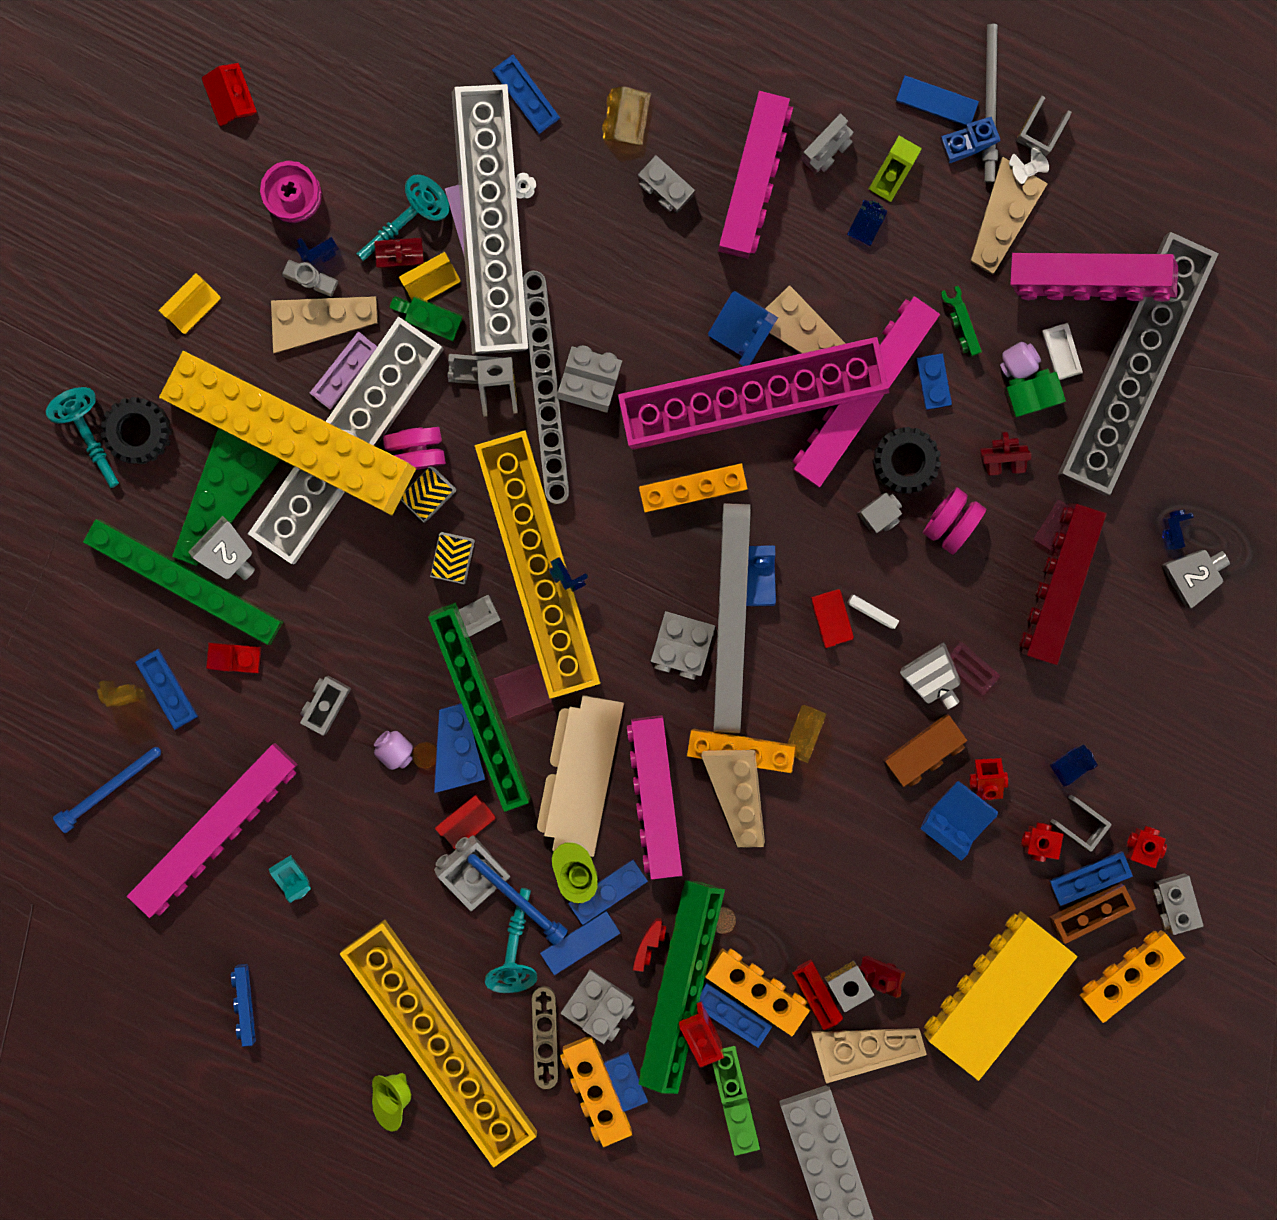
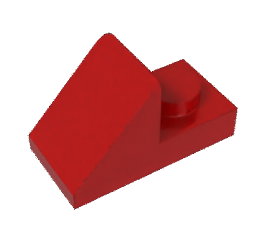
[206,642,261,673]

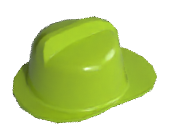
[552,843,598,903]
[372,1073,411,1132]

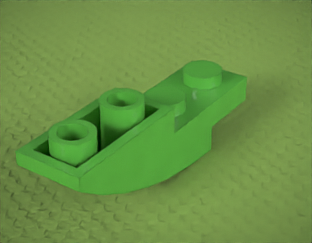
[712,1046,760,1156]

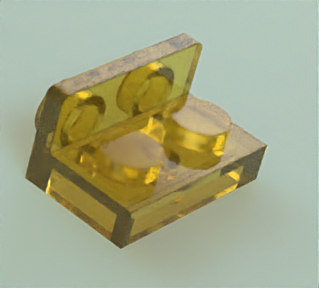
[602,86,651,146]
[97,680,146,707]
[788,705,827,763]

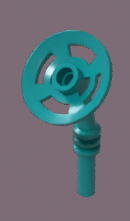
[356,175,449,261]
[46,387,119,488]
[485,888,537,993]

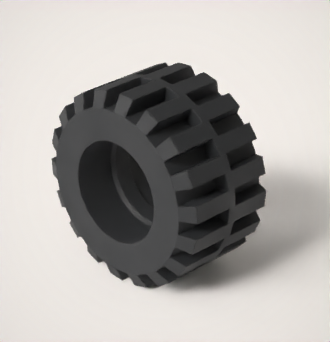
[101,397,172,464]
[873,427,941,494]

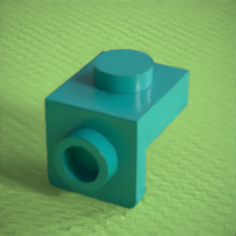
[269,855,311,903]

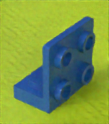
[708,291,779,366]
[746,546,776,606]
[920,781,998,861]

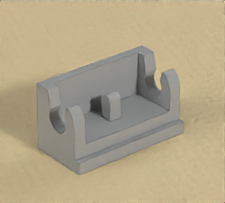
[448,354,502,386]
[459,594,502,637]

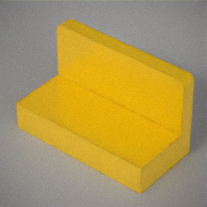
[399,252,461,301]
[159,273,221,334]

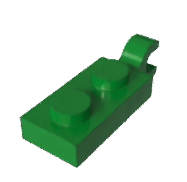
[941,286,982,357]
[389,296,463,341]

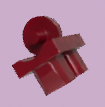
[374,238,424,268]
[980,431,1031,475]
[859,956,906,998]

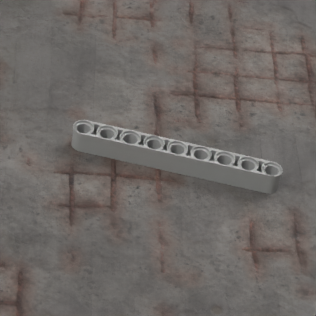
[523,271,569,504]
[714,504,750,733]

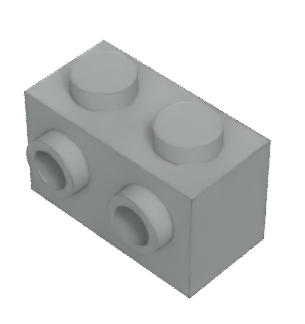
[638,155,695,214]
[857,493,902,534]
[300,676,351,736]
[1153,873,1203,935]

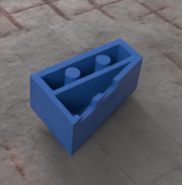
[434,703,487,793]

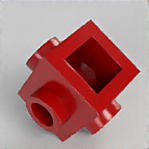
[970,758,1008,800]
[1022,823,1064,862]
[1126,826,1167,868]

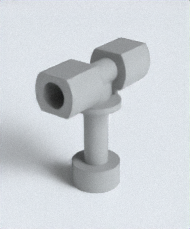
[282,260,338,297]

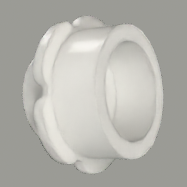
[515,173,536,199]

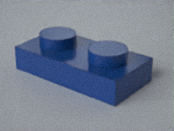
[916,353,952,410]
[604,1052,648,1112]

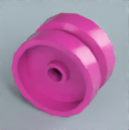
[260,161,322,223]
[383,427,446,470]
[922,487,986,555]

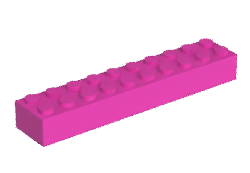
[618,337,889,450]

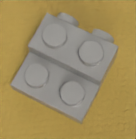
[801,113,854,174]
[557,345,622,413]
[651,611,715,680]
[434,835,510,911]
[561,969,634,1044]

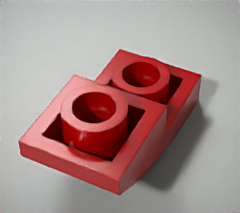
[633,918,666,972]

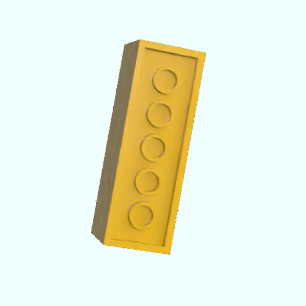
[924,911,1078,1081]

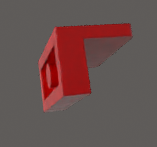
[202,63,257,126]
[810,589,854,648]
[435,794,496,850]
[679,1001,724,1067]

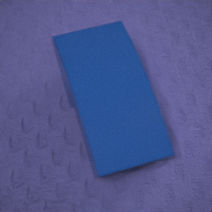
[940,116,1000,163]

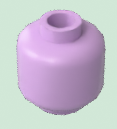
[1000,342,1041,379]
[374,731,413,770]

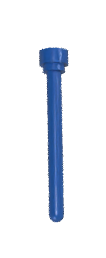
[53,747,161,834]
[467,854,568,945]

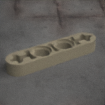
[532,986,558,1089]

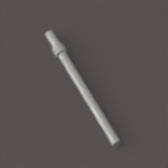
[982,24,998,183]

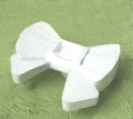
[1009,148,1049,185]

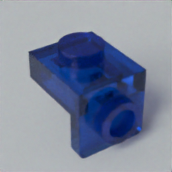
[847,200,887,246]
[296,237,340,265]
[1162,509,1194,550]
[548,557,589,592]
[1050,744,1098,787]

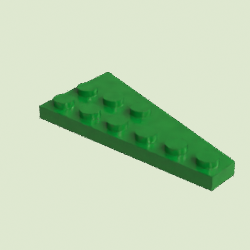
[172,428,281,566]

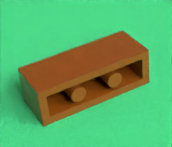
[883,714,967,787]
[1049,882,1136,944]

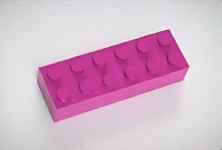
[718,91,793,259]
[1011,253,1178,301]
[627,715,682,879]

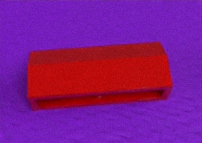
[792,959,843,1030]

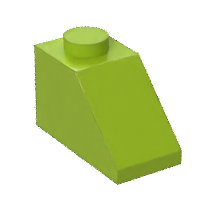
[869,136,922,202]

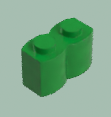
[1004,369,1066,418]

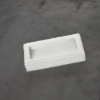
[1042,323,1083,380]
[847,595,899,629]

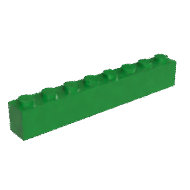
[83,519,284,645]
[428,602,531,812]
[638,880,725,1094]

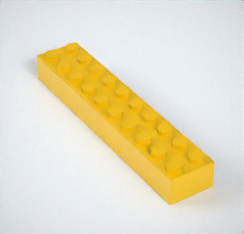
[159,351,416,515]
[475,431,601,699]
[340,920,537,1168]

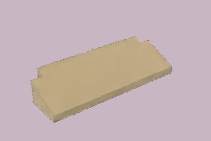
[537,695,624,857]

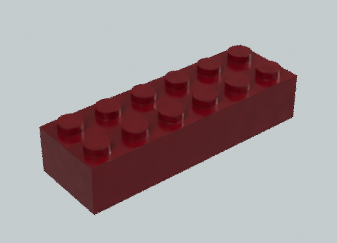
[1019,503,1107,665]

